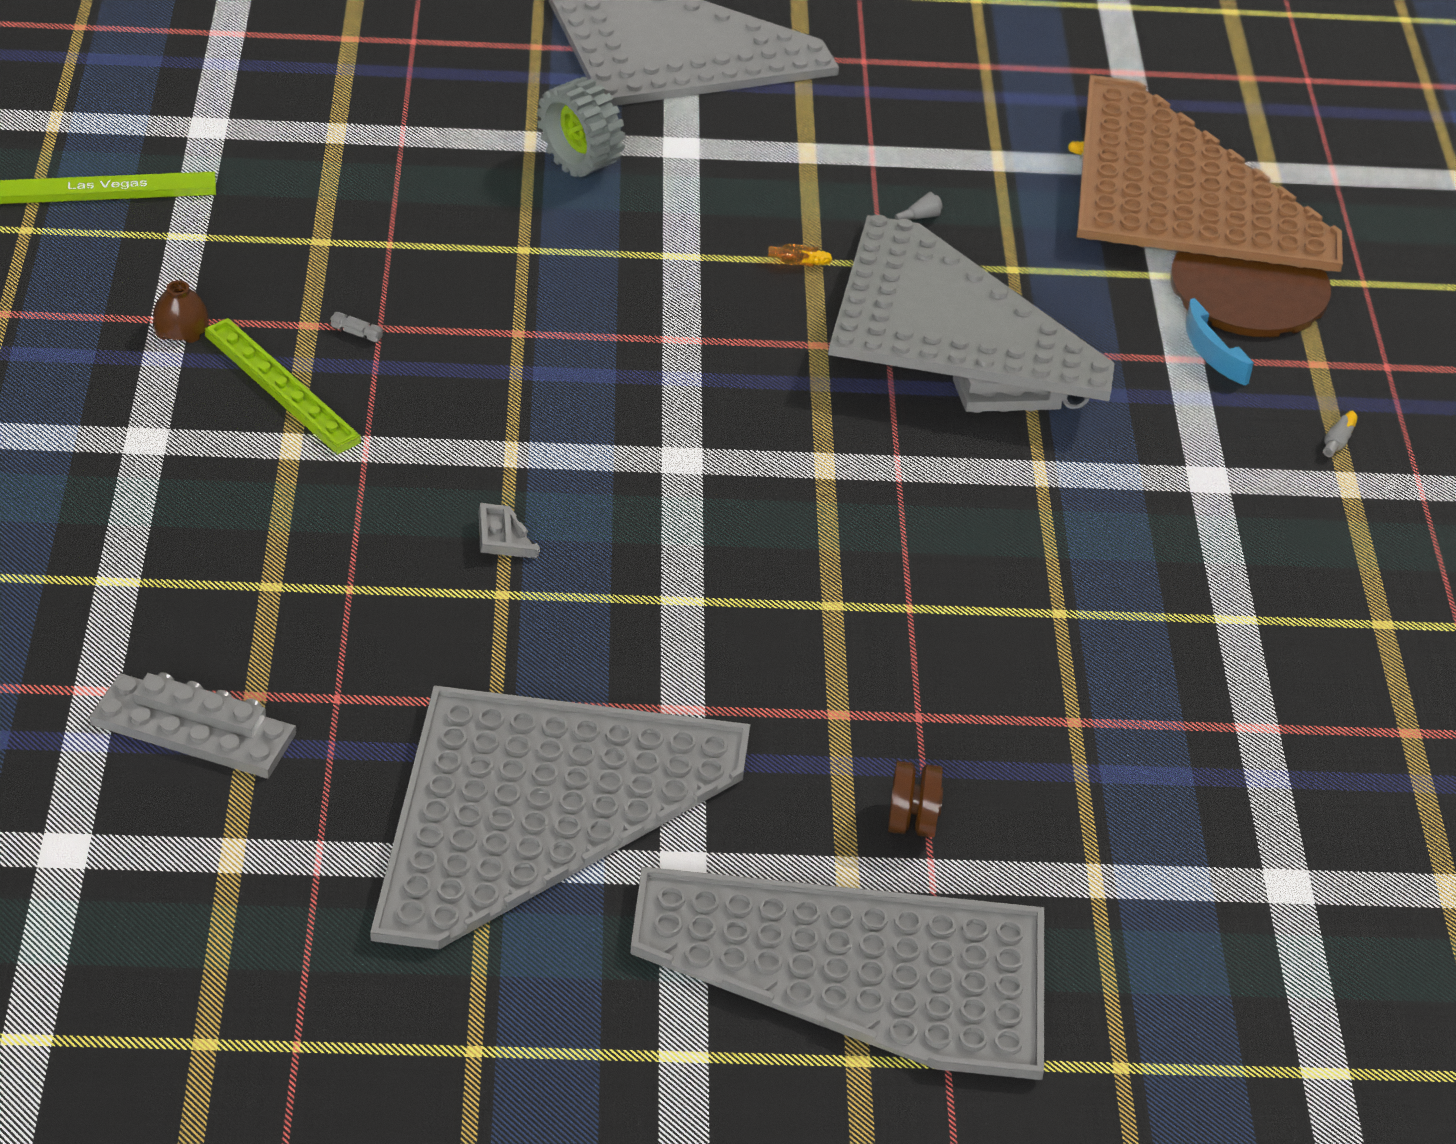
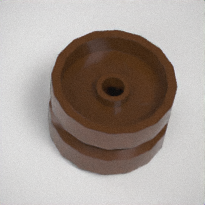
[888,761,943,838]

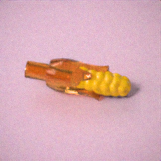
[768,244,832,268]

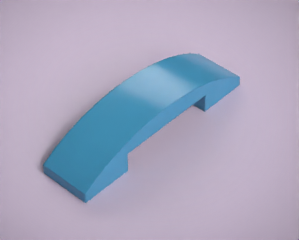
[1186,298,1254,385]

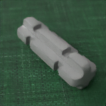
[330,312,383,342]

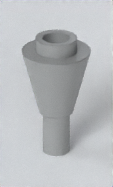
[895,192,943,220]

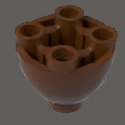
[153,280,209,343]

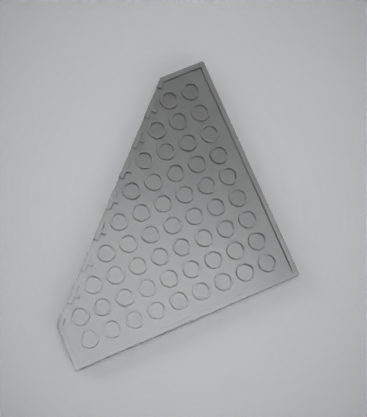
[548,0,839,106]
[828,215,1115,401]
[370,686,750,950]

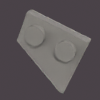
[478,503,540,559]

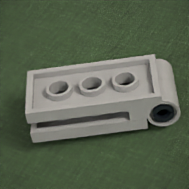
[953,376,1090,413]

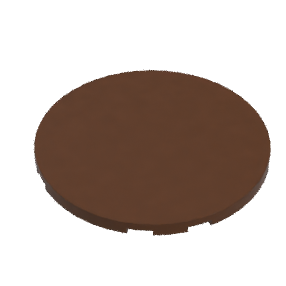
[1170,251,1331,337]

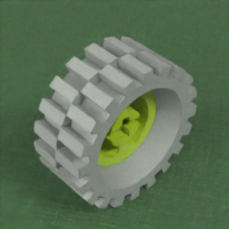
[537,77,625,177]

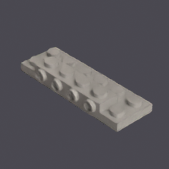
[90,672,296,779]

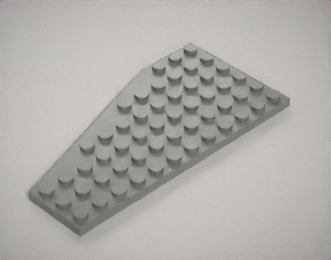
[631,867,1044,1080]

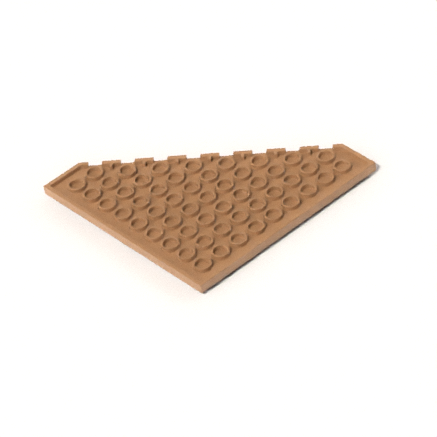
[1076,75,1343,272]

